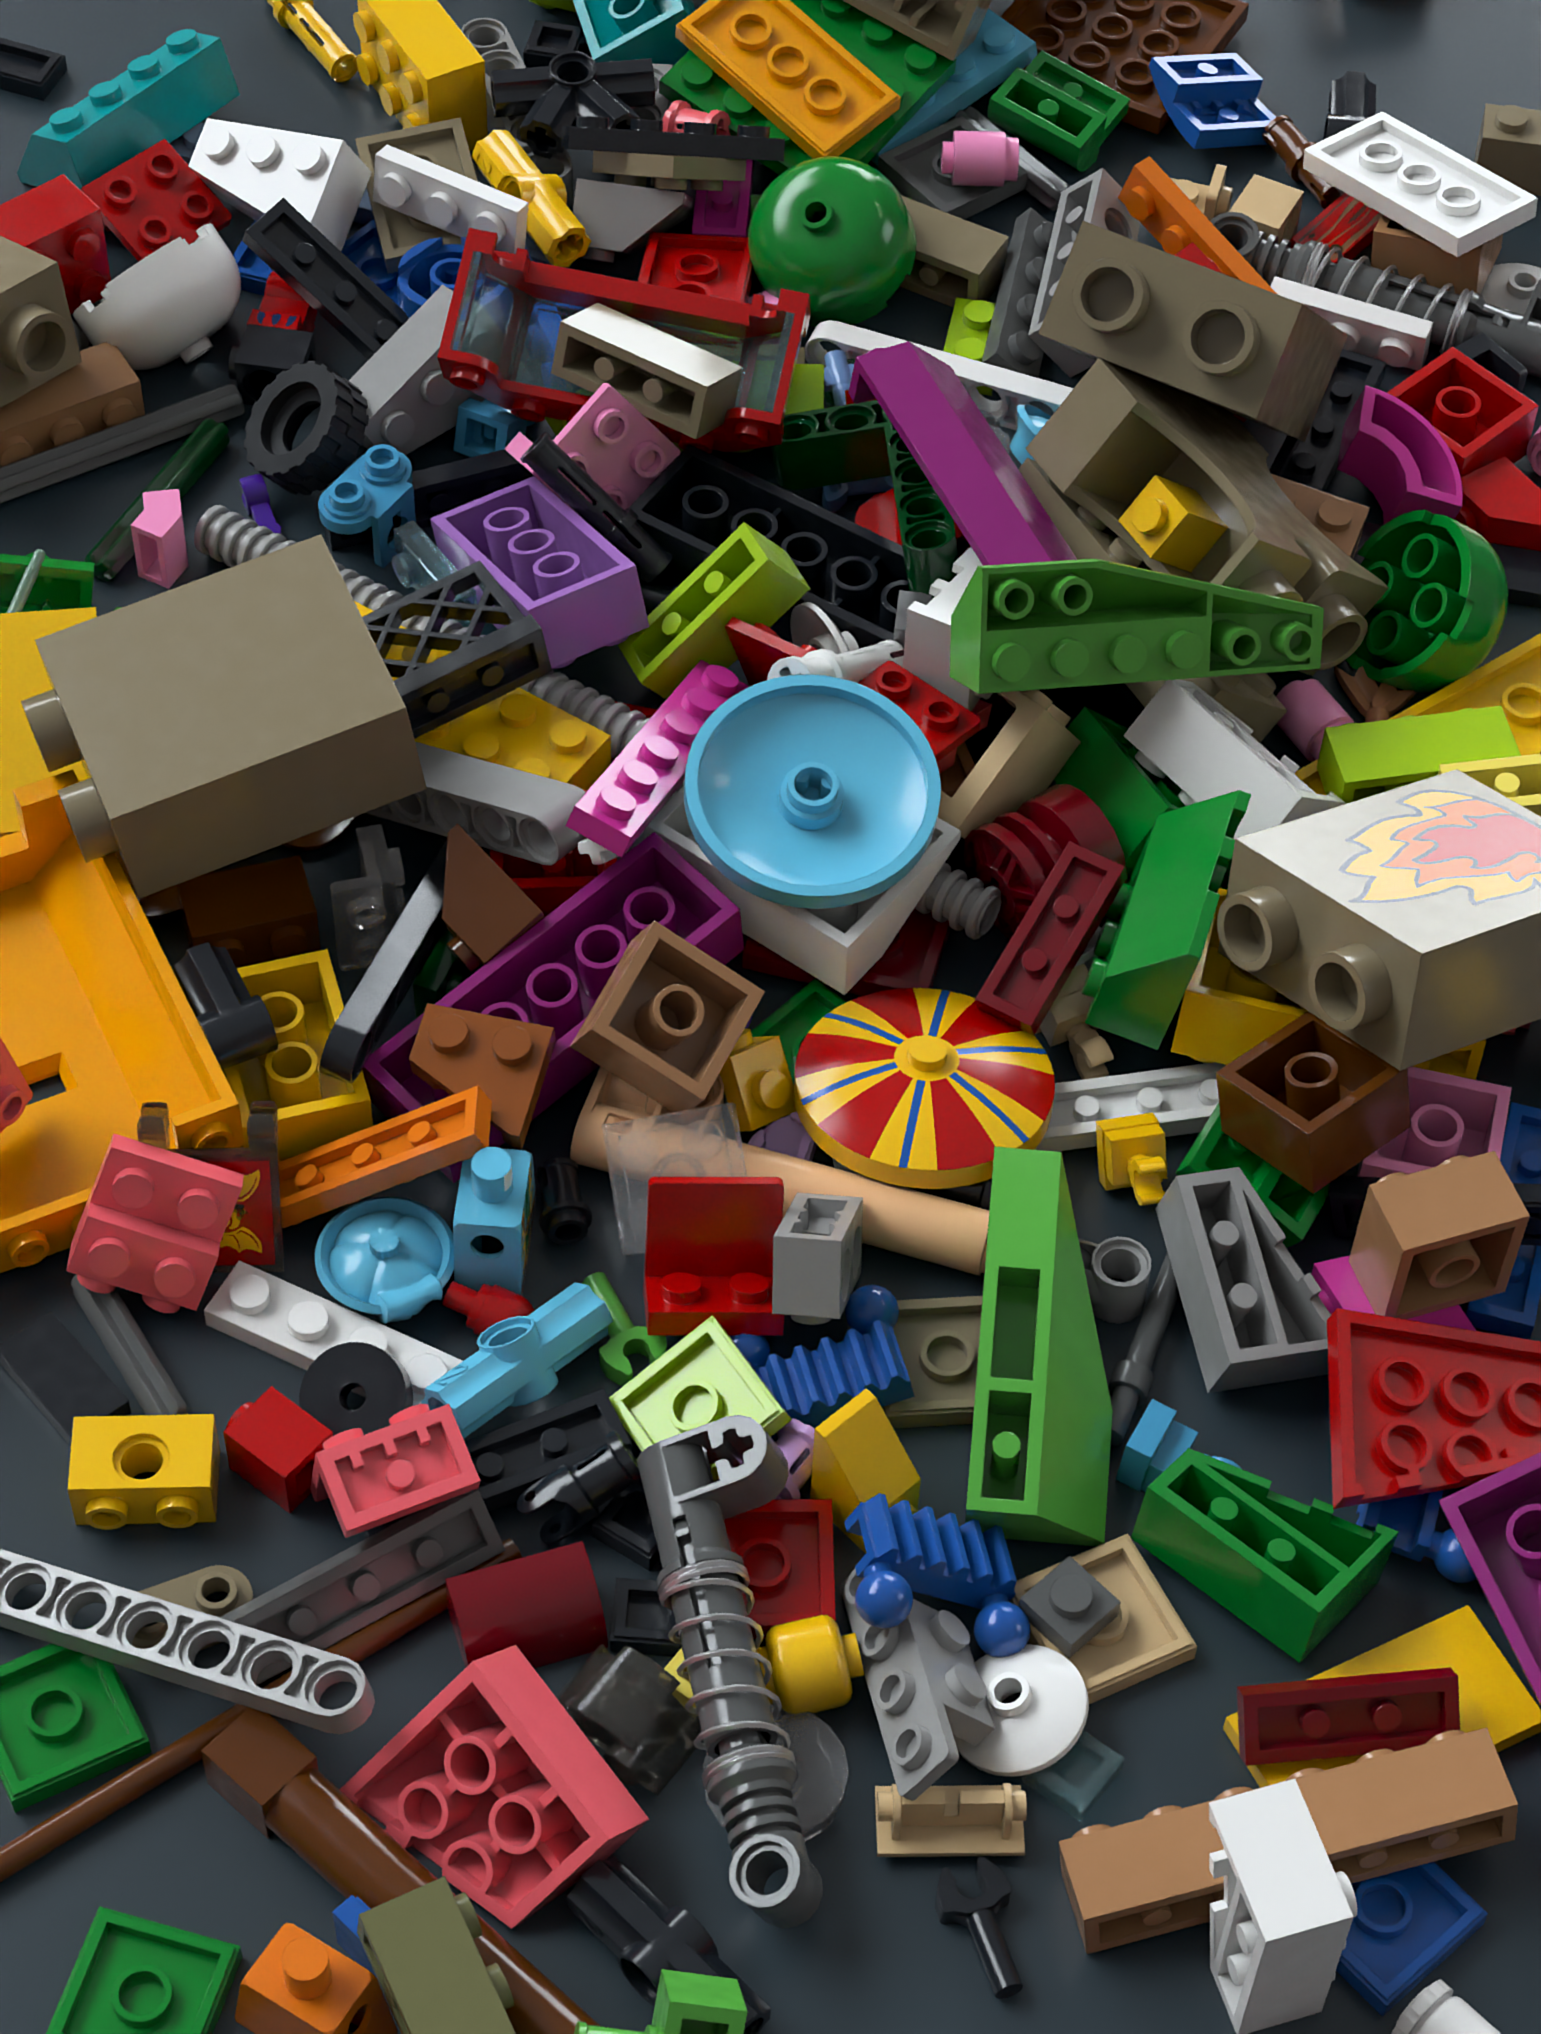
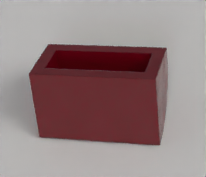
[445,1541,608,1669]

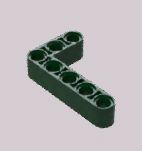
[770,400,959,599]

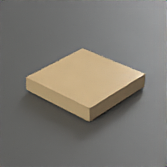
[1009,1533,1197,1704]

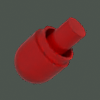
[442,1281,535,1336]

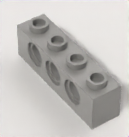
[1028,168,1141,378]

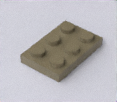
[355,117,478,274]

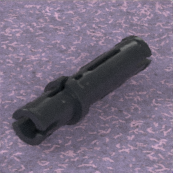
[520,432,673,583]

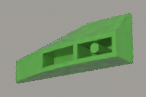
[949,559,1324,694]
[965,1147,1113,1547]

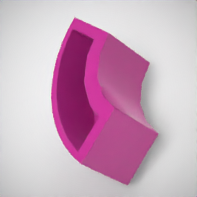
[1337,385,1463,525]

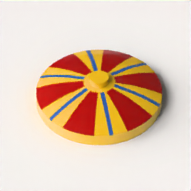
[794,988,1055,1189]

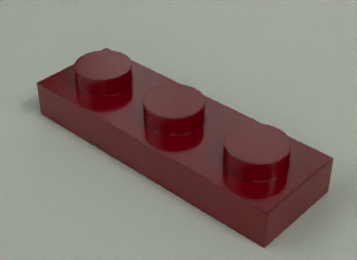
[975,841,1128,1035]
[1237,1667,1460,1766]

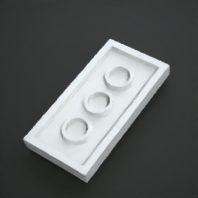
[1303,112,1538,257]

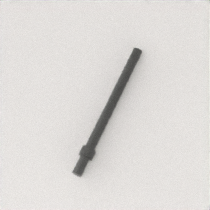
[1108,1252,1179,1445]

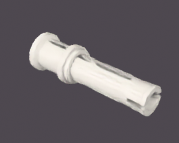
[767,640,904,683]

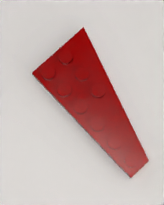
[1327,1308,1541,1509]

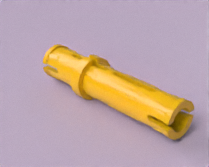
[266,0,358,82]

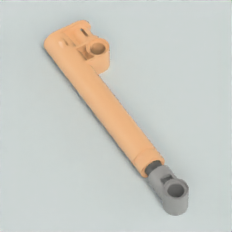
[570,1066,1152,1324]

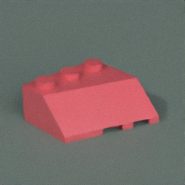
[339,1645,650,1929]

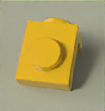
[719,1029,796,1131]

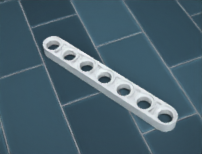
[805,320,1074,430]

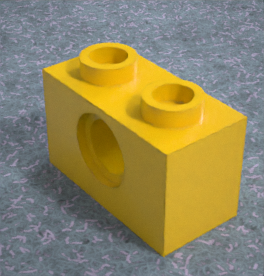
[68,1414,220,1530]

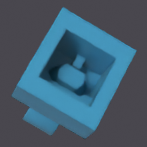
[453,397,535,457]
[1116,1399,1242,1492]

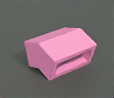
[131,489,189,589]

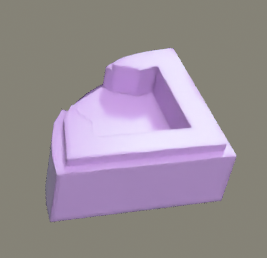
[748,1111,817,1162]

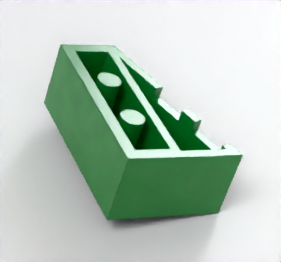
[1131,1448,1399,1663]

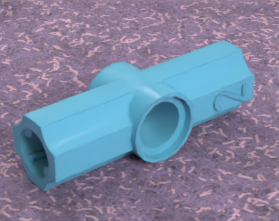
[420,1282,613,1439]

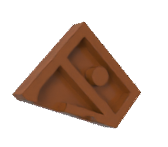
[409,1003,556,1149]

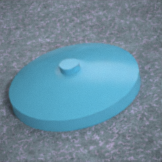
[684,674,941,909]

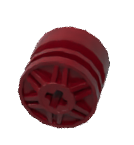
[963,784,1128,939]

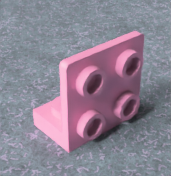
[504,383,680,527]

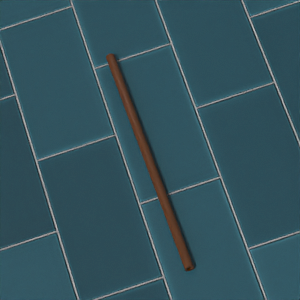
[0,1538,522,1882]

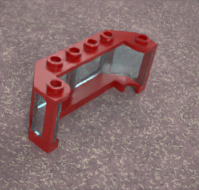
[437,228,811,454]

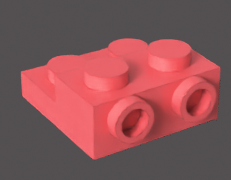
[66,1134,244,1313]

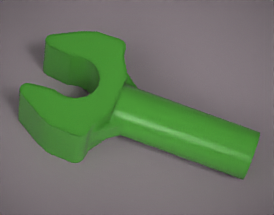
[582,1272,667,1387]

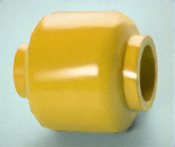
[757,1615,864,1717]

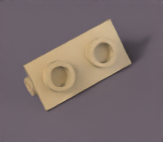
[875,1783,1027,1857]

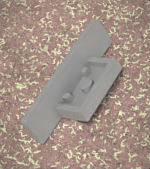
[840,1568,995,1801]

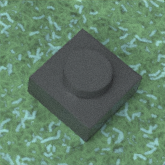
[1019,1556,1121,1658]

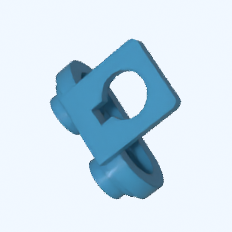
[318,444,416,568]

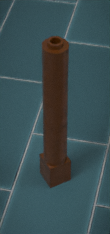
[201,1707,601,2034]

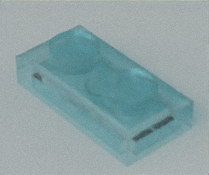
[391,520,477,628]

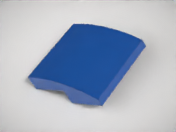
[1149,53,1276,149]

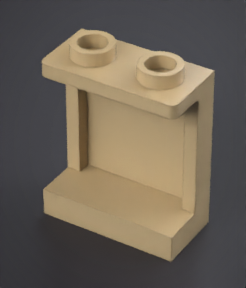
[938,690,1081,839]

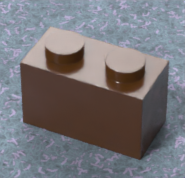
[177,855,321,968]

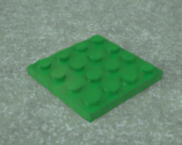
[659,0,957,175]

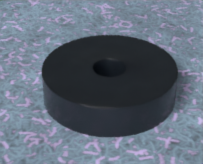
[299,1342,413,1436]

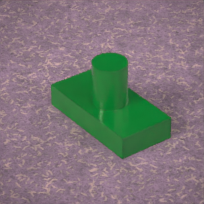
[0,552,95,614]

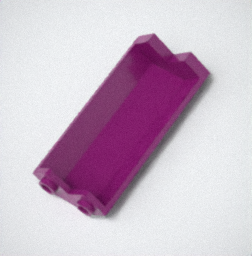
[848,341,1077,565]

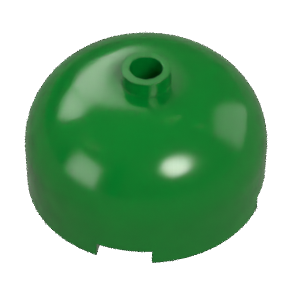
[748,156,917,327]
[1346,510,1508,693]

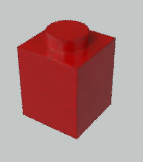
[223,1386,333,1514]

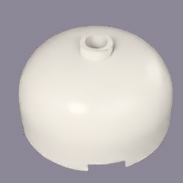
[73,223,241,370]

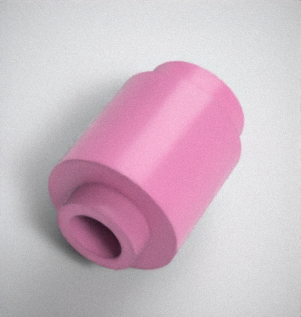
[941,131,1019,187]
[1276,679,1354,761]

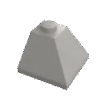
[572,178,695,263]

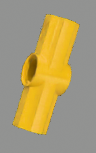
[471,130,591,267]

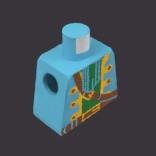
[453,1147,536,1295]

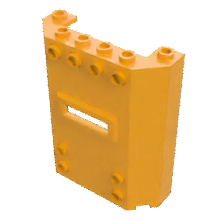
[0,770,244,1273]

